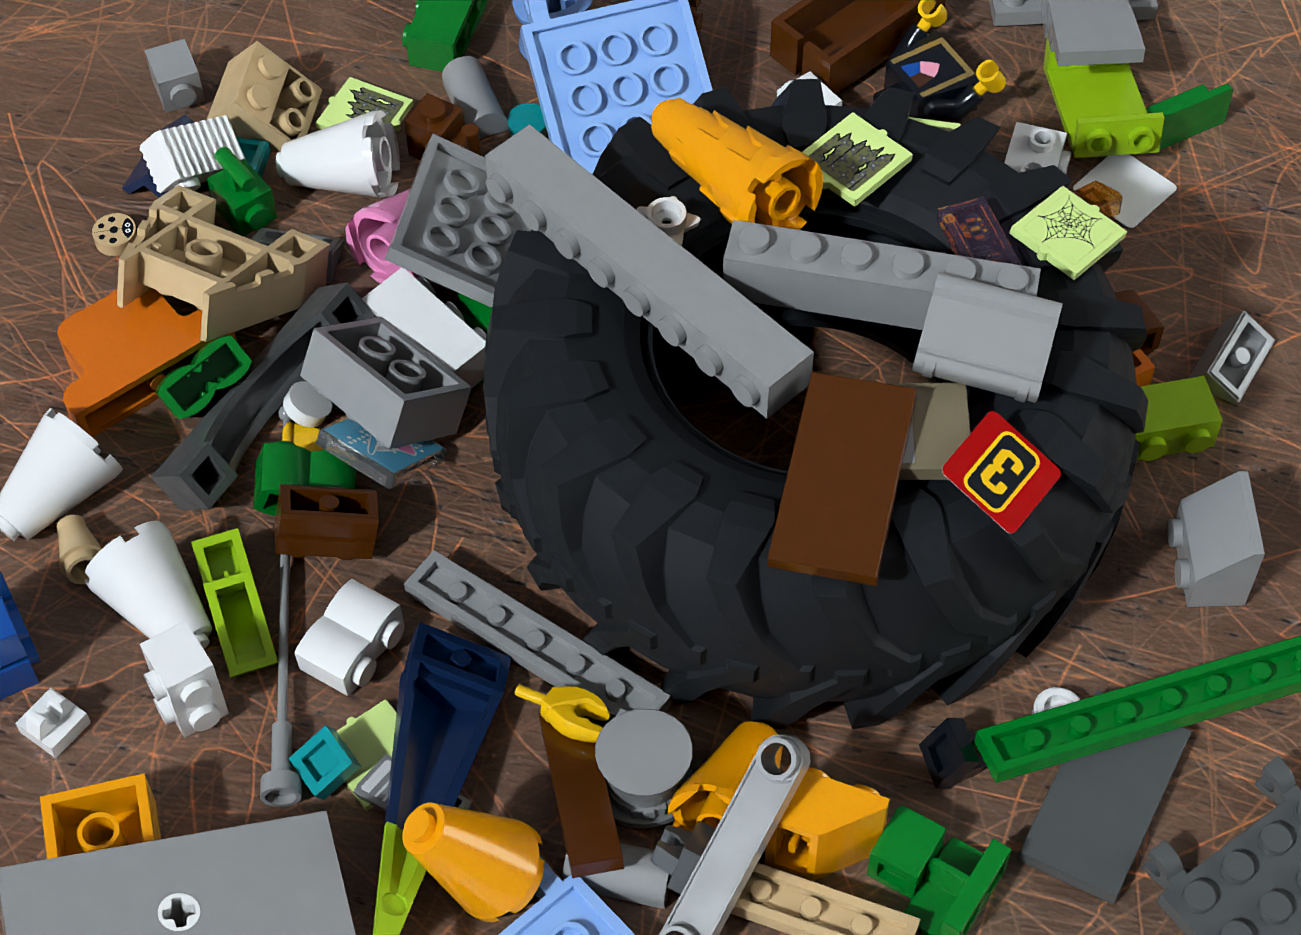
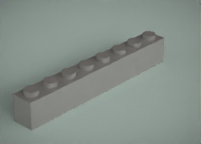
[485,124,814,419]

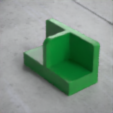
[903,838,1012,935]

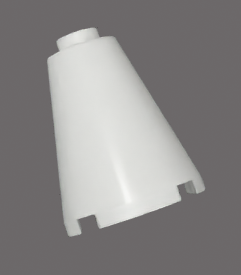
[276,110,400,198]
[0,408,123,541]
[84,521,212,649]

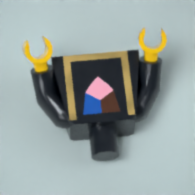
[873,0,1006,123]

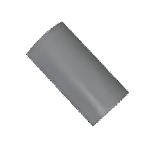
[442,56,508,139]
[562,843,671,909]

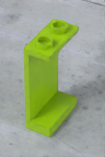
[1043,33,1165,158]

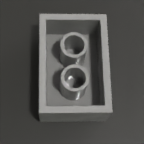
[300,317,472,449]

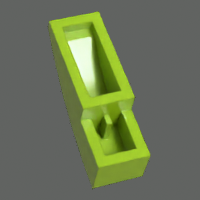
[191,528,278,678]

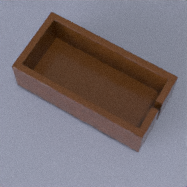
[770,0,946,95]

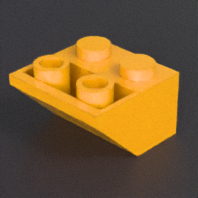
[764,765,890,881]

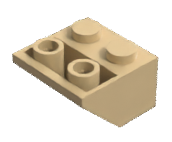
[207,41,322,152]

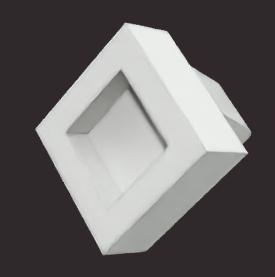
[16,688,91,758]

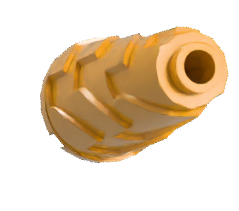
[651,97,823,230]

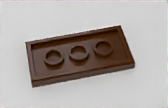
[767,372,917,586]

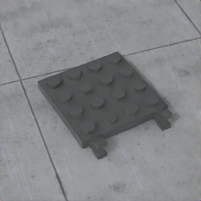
[1142,756,1301,935]

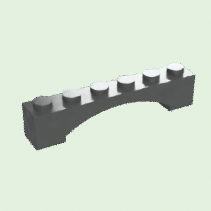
[151,282,375,510]

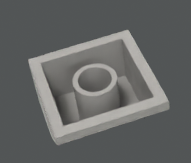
[1167,471,1265,607]

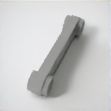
[659,735,811,935]

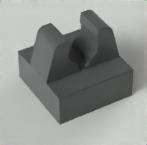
[651,820,716,894]

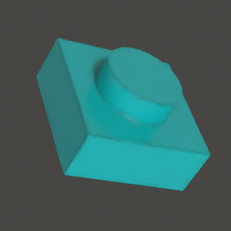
[288,725,361,800]

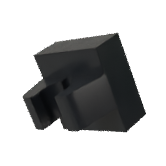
[919,718,986,789]

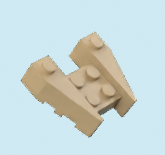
[117,185,330,342]

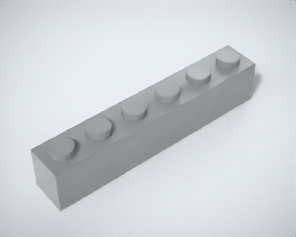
[723,220,1041,330]

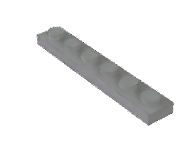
[404,550,671,721]

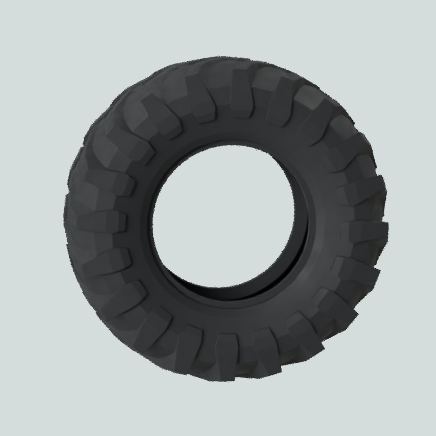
[483,79,1148,729]

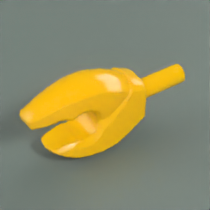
[515,684,610,743]

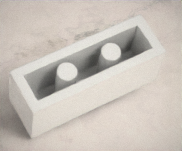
[362,267,487,389]

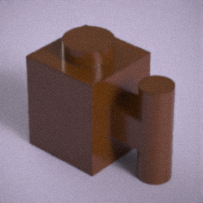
[404,93,481,160]

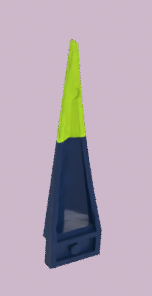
[373,622,511,935]

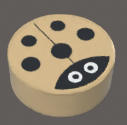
[92,213,137,256]

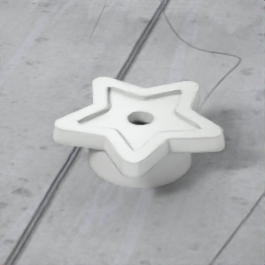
[637,196,700,246]

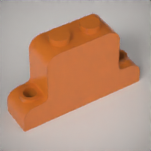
[57,288,237,438]

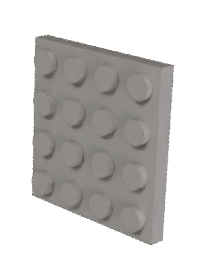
[385,134,531,308]

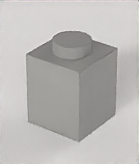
[144,39,205,113]

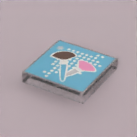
[316,417,447,489]

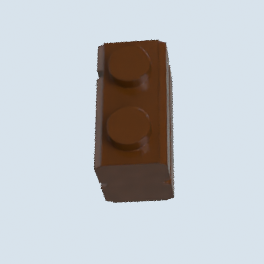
[274,484,379,560]

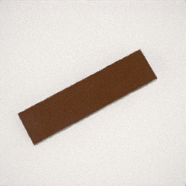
[539,713,624,878]

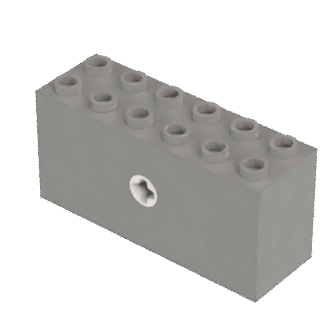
[0,811,356,935]

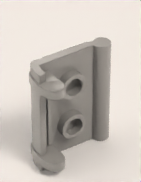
[912,272,1063,403]

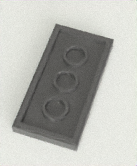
[1017,690,1191,905]

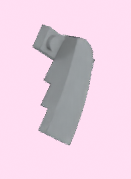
[989,0,1158,66]

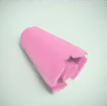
[346,188,418,283]

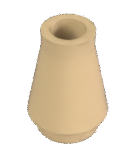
[56,515,102,584]

